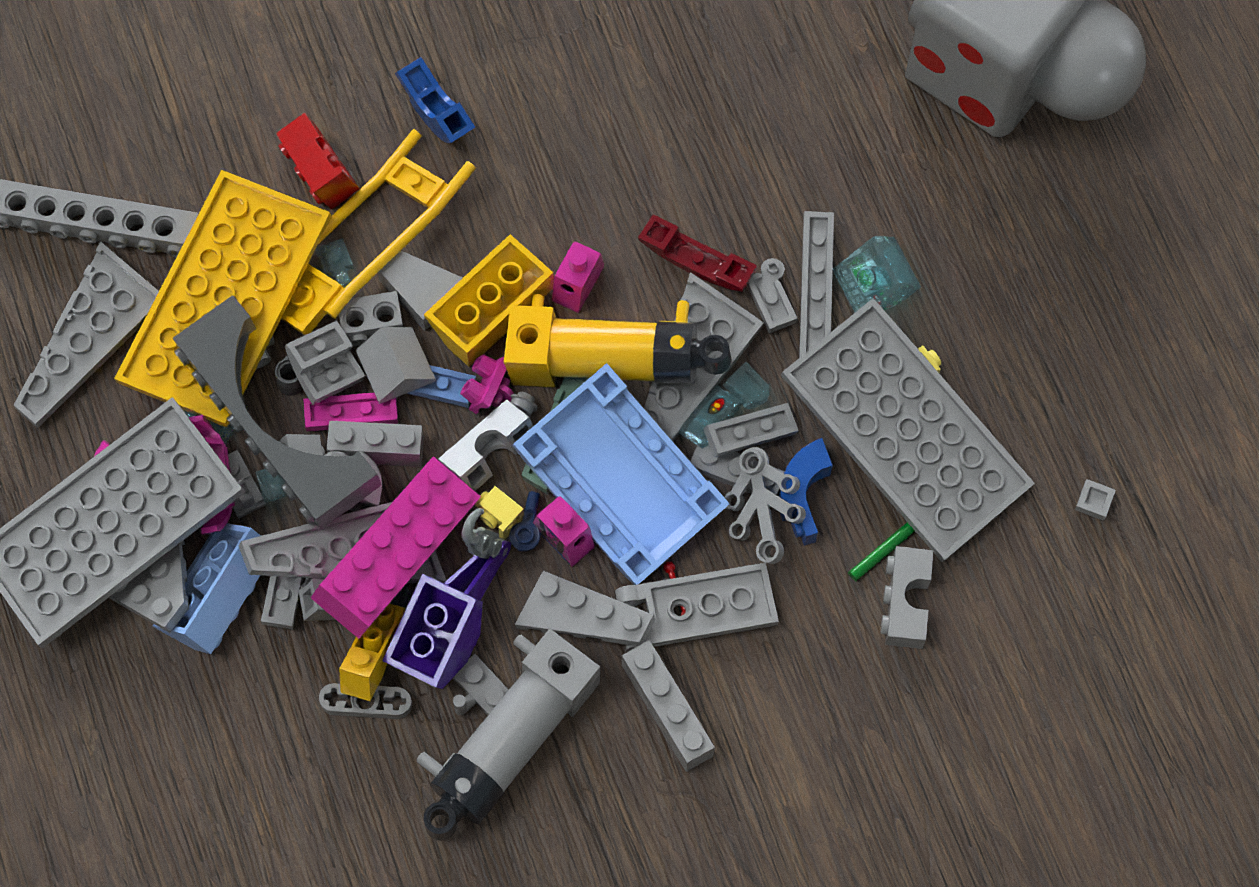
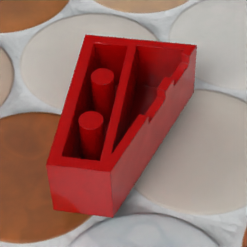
[276,112,360,210]

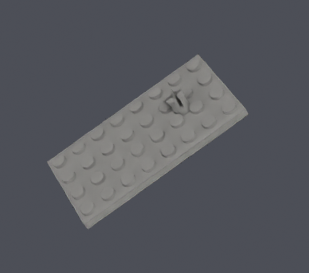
[781,298,1035,562]
[0,397,245,648]

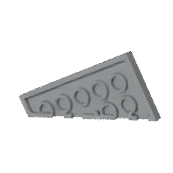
[239,502,447,583]

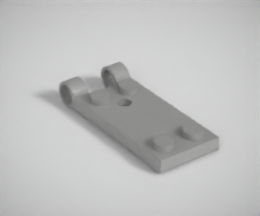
[615,563,779,652]

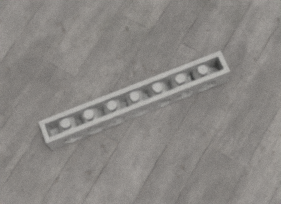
[0,179,198,258]

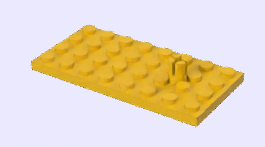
[114,170,332,427]

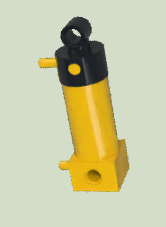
[504,294,732,387]

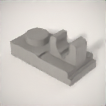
[228,450,266,519]

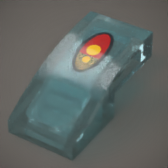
[679,385,742,449]

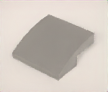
[285,321,366,405]

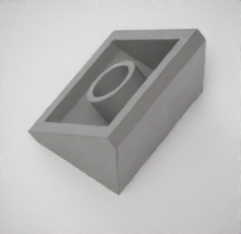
[356,327,436,404]

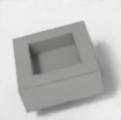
[1075,479,1116,521]

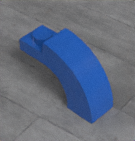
[395,57,475,143]
[779,438,833,546]

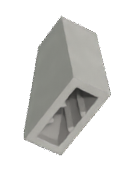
[378,251,463,331]

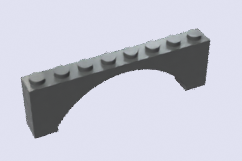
[172,295,382,530]

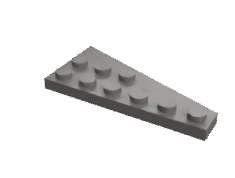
[14,241,159,428]
[644,272,764,441]

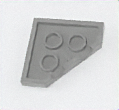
[109,540,189,633]

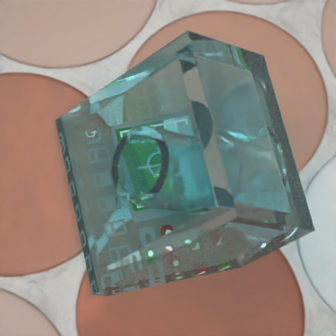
[833,236,921,312]

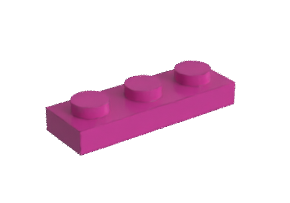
[303,393,398,432]

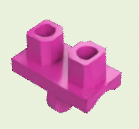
[460,354,514,414]

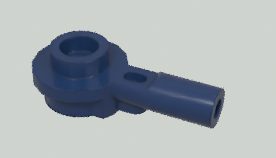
[509,491,540,552]

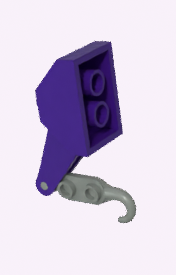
[382,508,511,689]

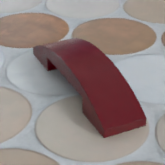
[638,214,757,292]

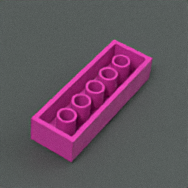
[310,456,481,639]

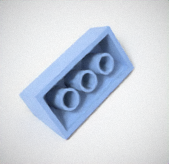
[153,523,261,654]

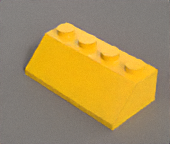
[424,234,554,367]

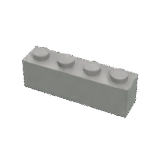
[621,640,715,772]

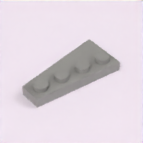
[515,571,655,646]

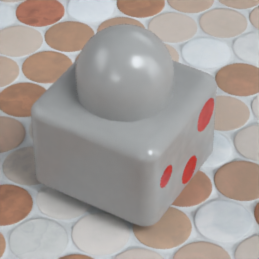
[905,0,1146,137]

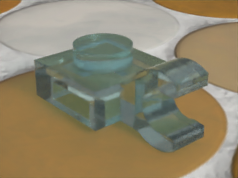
[315,238,354,288]

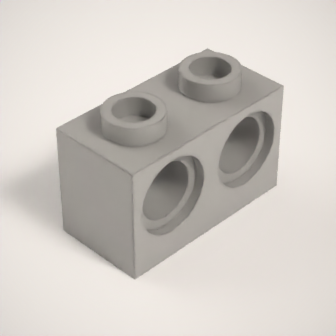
[339,291,403,347]

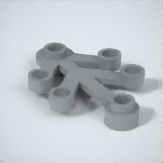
[724,447,806,564]

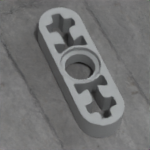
[319,683,412,719]

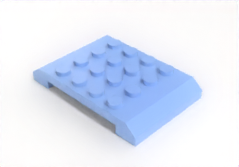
[512,363,730,585]

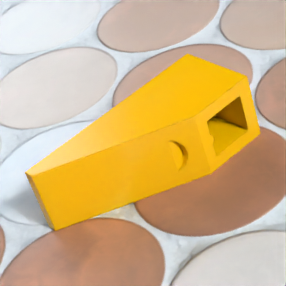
[339,604,405,701]

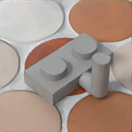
[453,654,508,716]

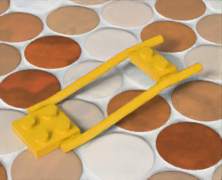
[281,129,476,335]

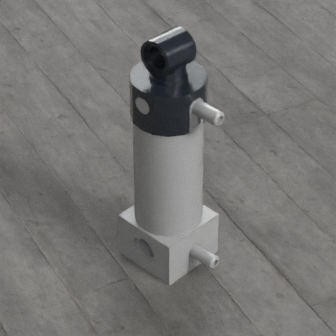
[417,628,600,841]

